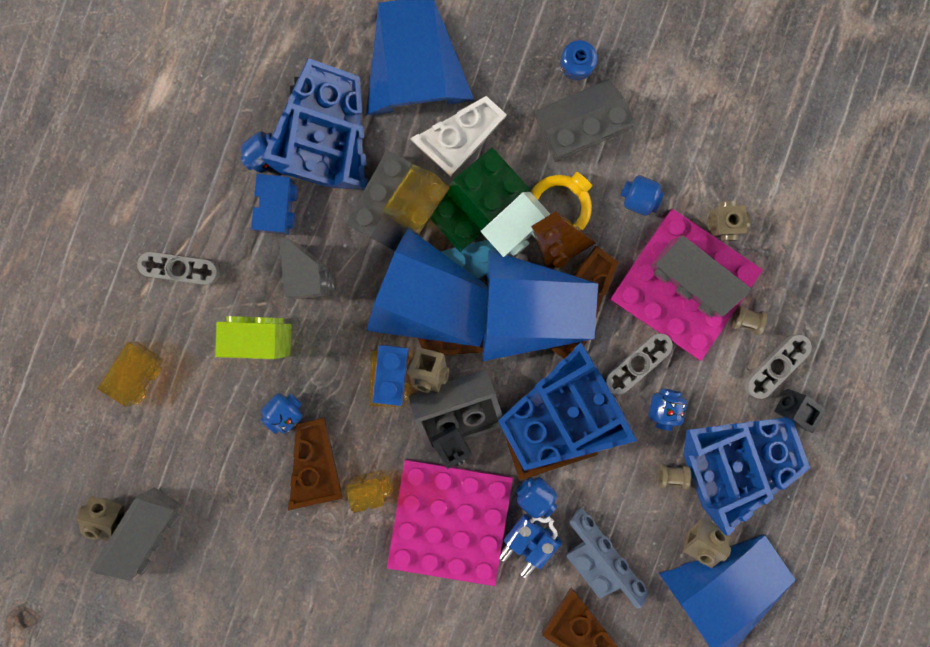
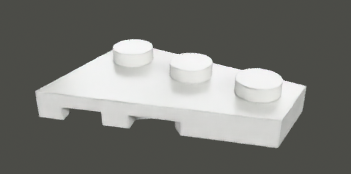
[410,96,507,177]

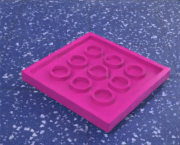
[609,209,763,361]
[387,459,513,586]

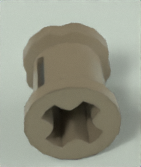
[731,305,767,336]
[658,464,691,490]

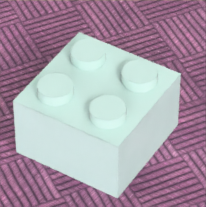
[481,192,550,257]

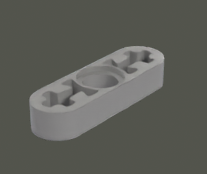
[137,252,220,285]
[605,333,673,394]
[744,335,812,399]

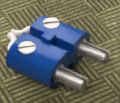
[500,514,562,578]

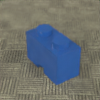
[251,174,298,235]
[372,345,410,406]

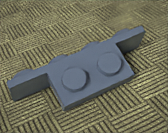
[566,508,648,609]

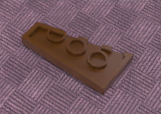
[549,246,619,359]

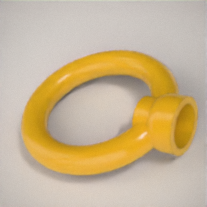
[530,171,593,230]

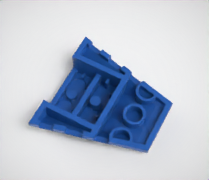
[366,0,474,116]
[261,58,368,190]
[366,228,488,347]
[482,250,598,361]
[498,342,637,470]
[683,417,810,536]
[659,534,796,647]

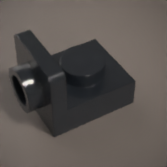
[774,389,826,433]
[431,425,472,469]

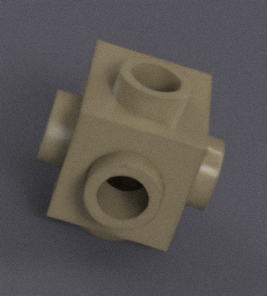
[707,201,751,241]
[407,347,449,393]
[76,496,124,541]
[683,518,731,568]

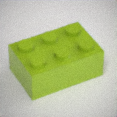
[215,316,292,359]

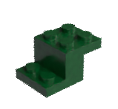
[423,147,530,253]

